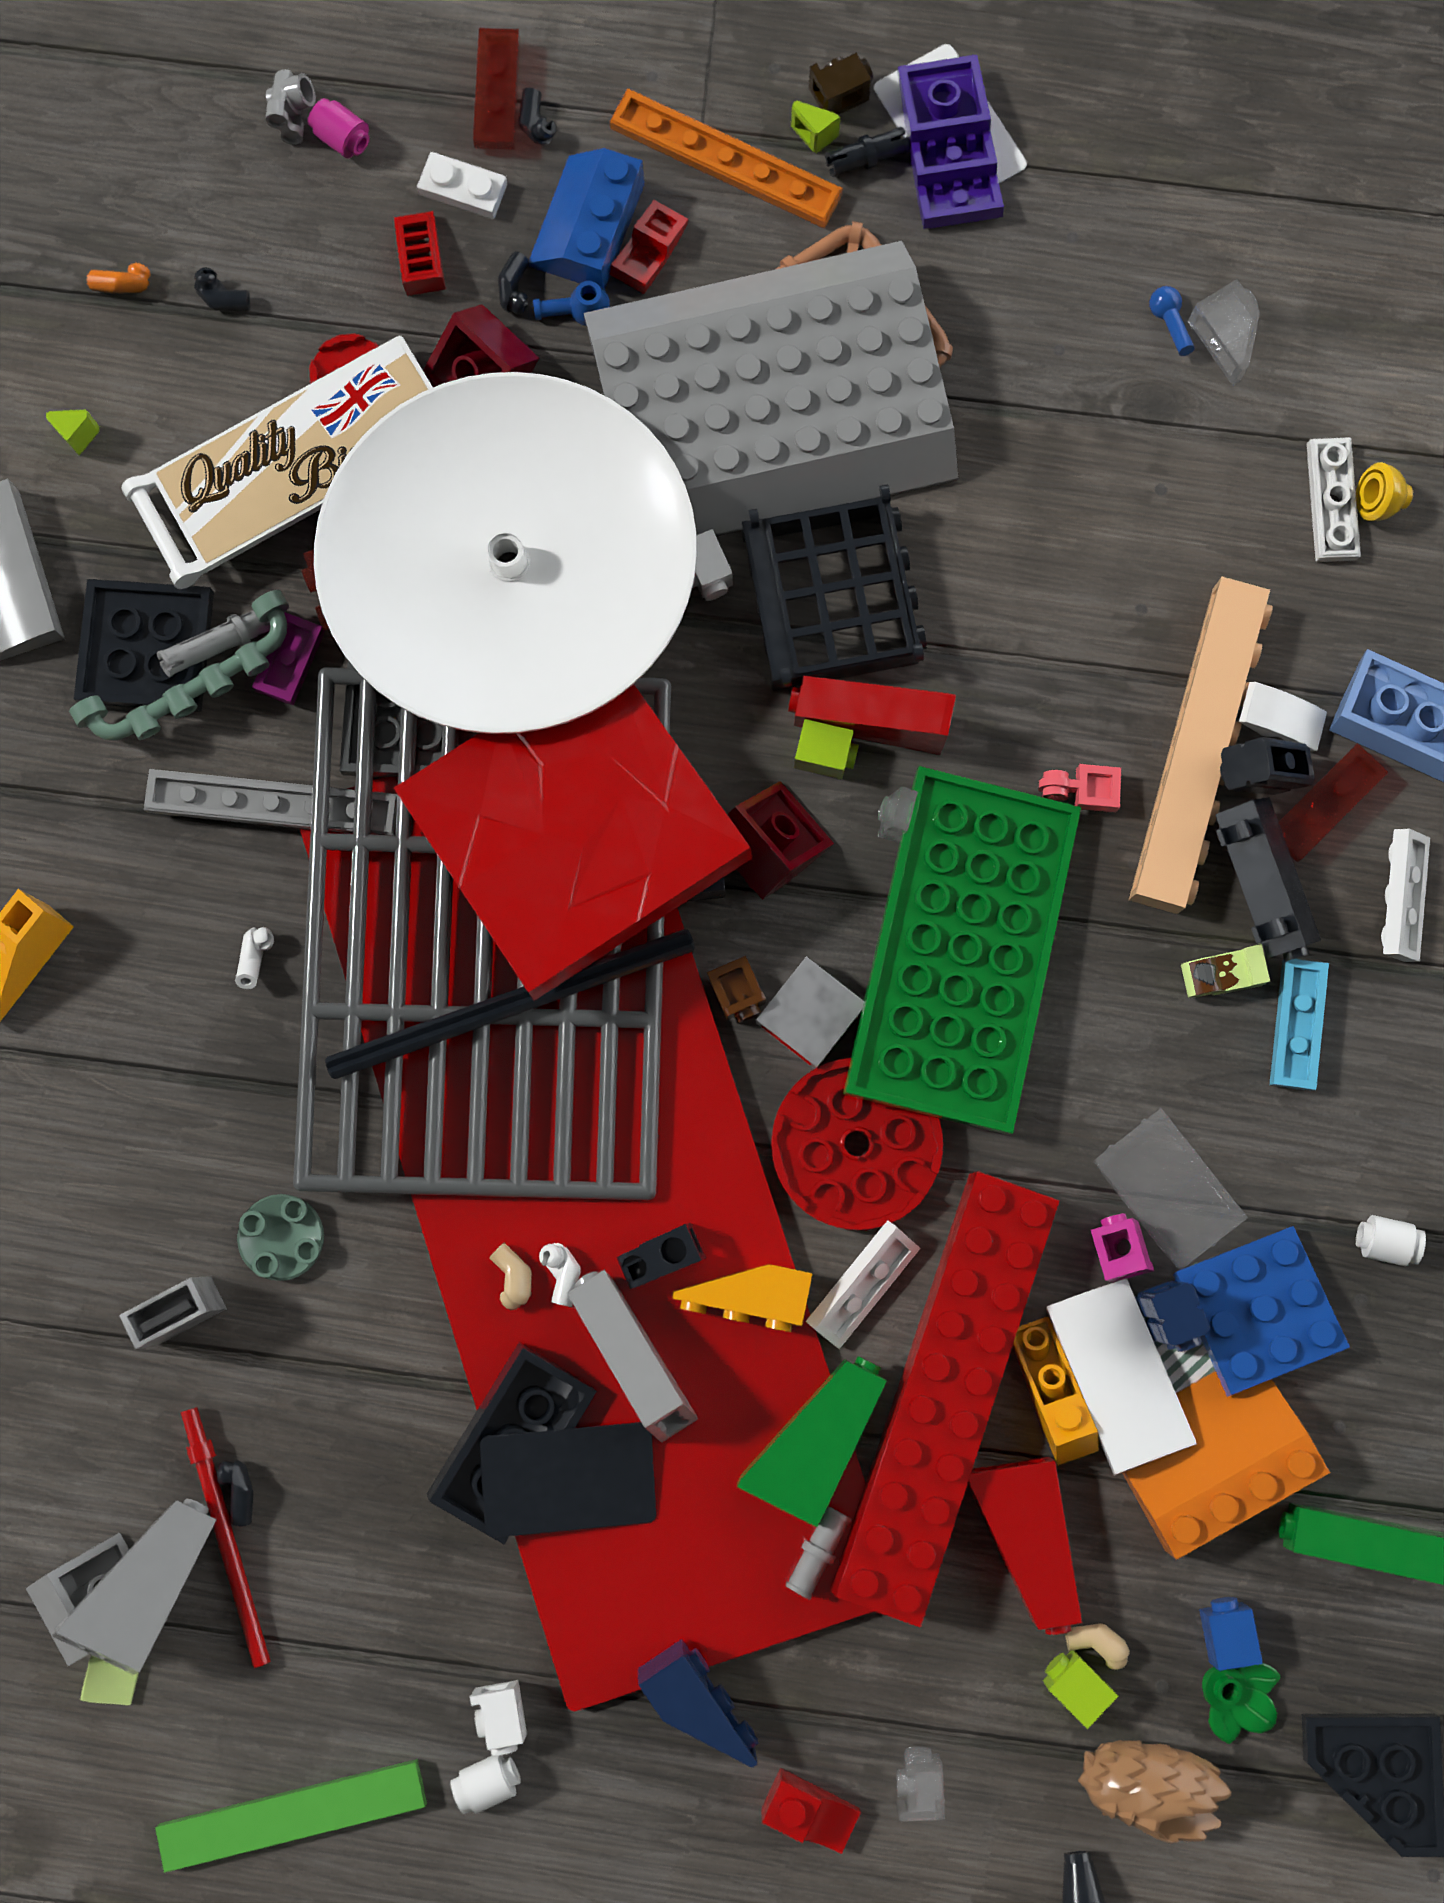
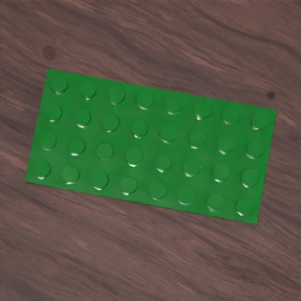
[843,766,1081,1135]

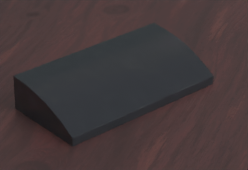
[427,1342,597,1545]

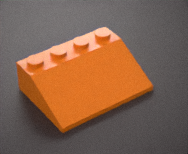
[1122,1371,1330,1560]

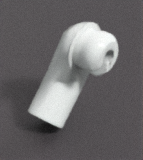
[235,927,274,989]
[539,1243,581,1307]

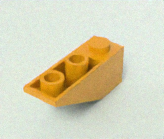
[0,889,74,1022]
[673,1264,812,1332]
[1013,1316,1099,1465]

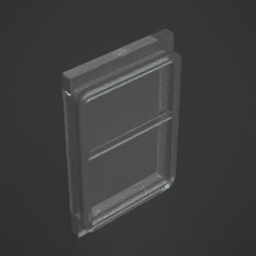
[1093,1108,1248,1270]

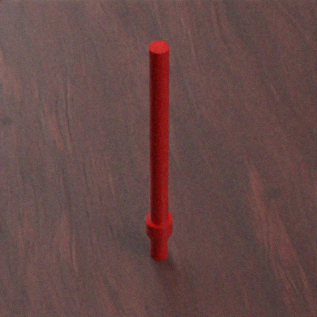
[180,1407,271,1668]

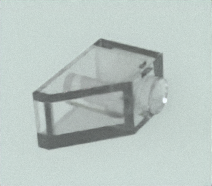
[1188,279,1260,386]

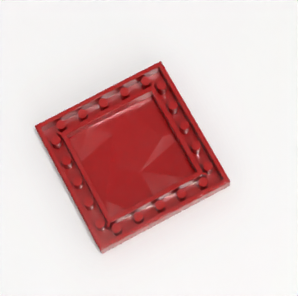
[394,684,753,1001]

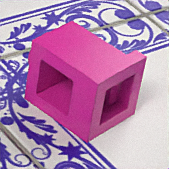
[1091,1214,1154,1283]

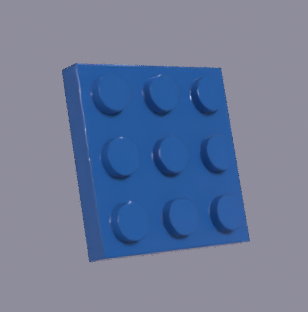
[1173,1226,1350,1397]

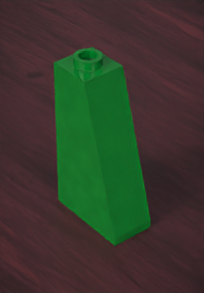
[737,1356,887,1527]
[1279,1502,1444,1585]

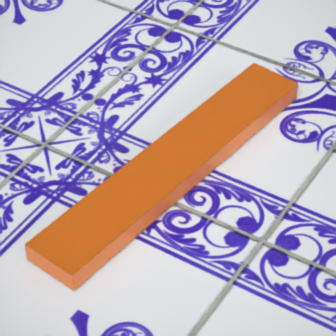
[610,88,843,229]

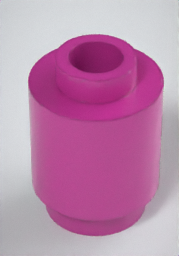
[308,98,370,158]

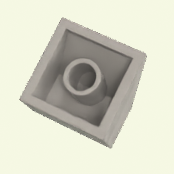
[26,1533,129,1666]

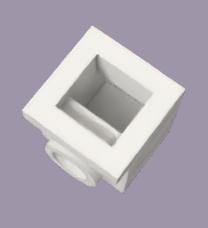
[692,529,733,601]
[470,1680,527,1756]

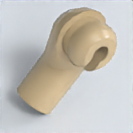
[489,1243,532,1310]
[1065,1623,1129,1670]

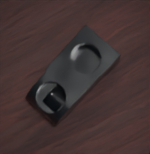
[616,1223,706,1289]

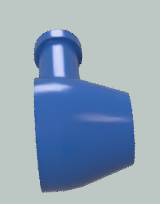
[533,281,610,326]

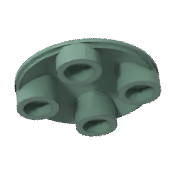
[237,1194,324,1281]

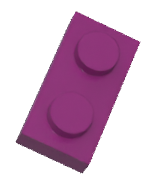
[252,612,325,706]

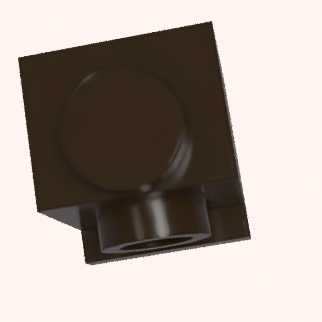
[808,52,874,115]

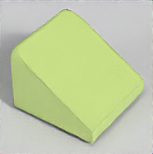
[80,1656,139,1705]

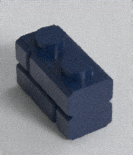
[1135,1281,1211,1352]

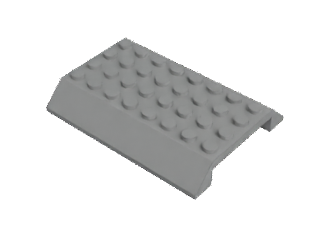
[584,241,958,536]

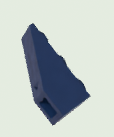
[638,1639,759,1768]

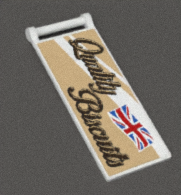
[121,336,433,589]

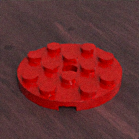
[771,1058,943,1230]

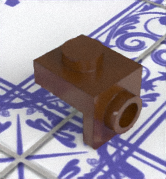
[707,956,766,1023]

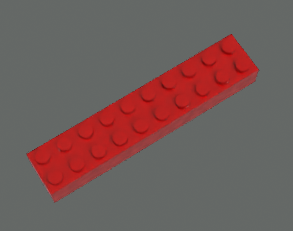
[830,1171,1060,1628]

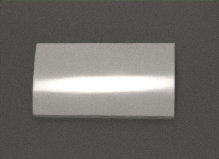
[0,479,65,660]

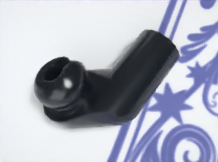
[194,267,251,311]

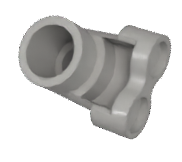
[265,70,316,145]

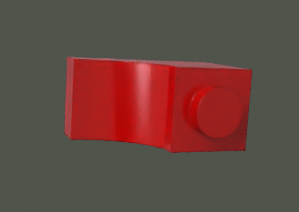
[761,1767,861,1854]

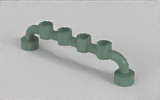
[69,590,289,741]

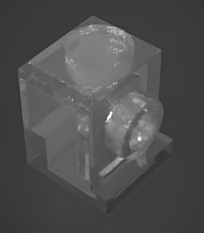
[896,1747,945,1821]

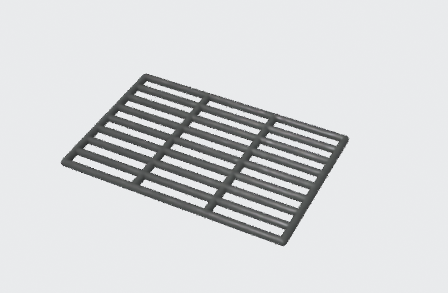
[293,667,671,1200]

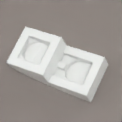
[1239,682,1327,751]

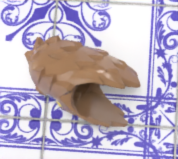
[1078,1740,1231,1844]

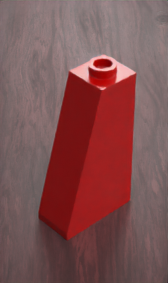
[788,676,956,755]
[968,1457,1082,1635]

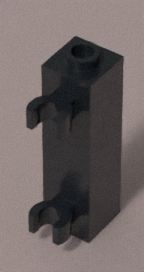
[1215,797,1321,962]

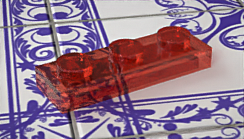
[473,28,520,150]
[1278,743,1388,862]

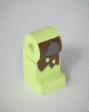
[1181,944,1270,998]

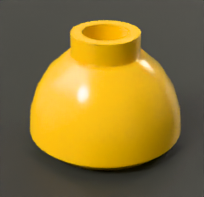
[1356,462,1413,521]

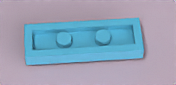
[1269,959,1329,1091]

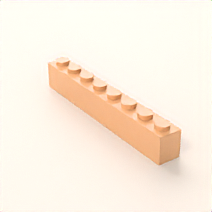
[1129,577,1273,914]

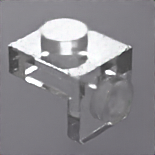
[877,786,918,844]

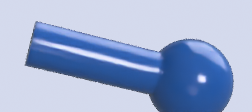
[1149,286,1195,356]

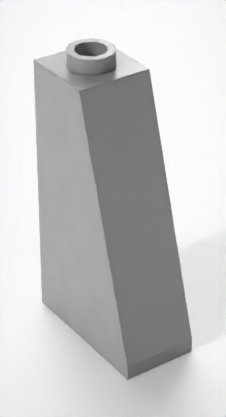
[567,1270,698,1442]
[52,1499,216,1675]

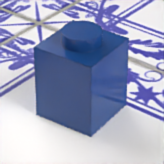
[1199,1597,1263,1671]

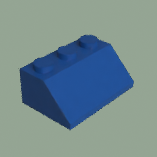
[528,148,645,290]

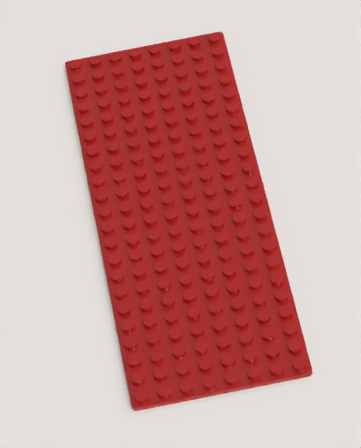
[299,777,873,1711]

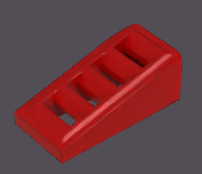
[394,211,446,296]

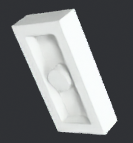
[417,152,508,219]

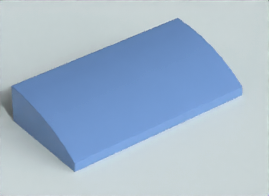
[1329,649,1444,782]

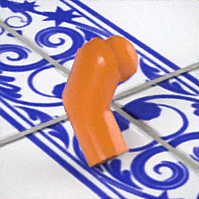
[87,263,150,293]

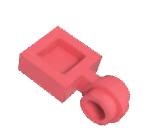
[1039,764,1121,812]

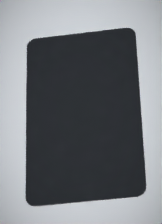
[480,1422,656,1538]

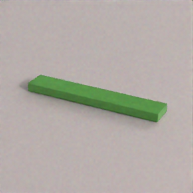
[155,1759,427,1873]

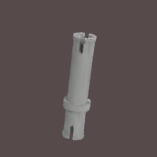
[157,611,271,677]

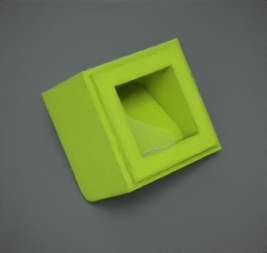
[791,101,840,154]

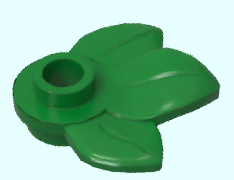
[1202,1662,1280,1744]

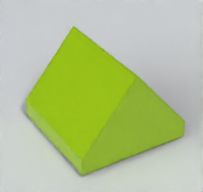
[46,409,99,456]

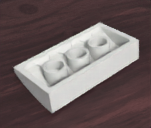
[1046,1279,1197,1476]

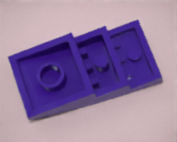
[898,54,1004,229]

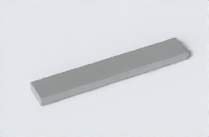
[143,769,397,835]

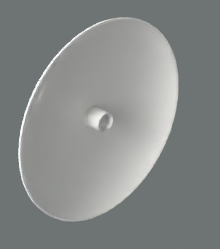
[314,372,697,734]

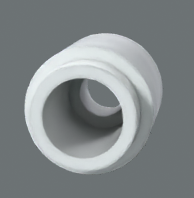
[1356,1215,1426,1266]
[451,1755,521,1815]

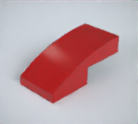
[610,200,688,294]

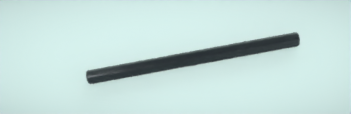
[325,929,695,1079]

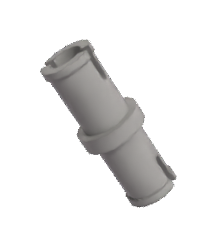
[785,1506,852,1599]

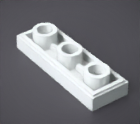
[1307,437,1361,562]

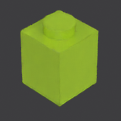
[794,719,859,779]
[1043,1650,1118,1729]

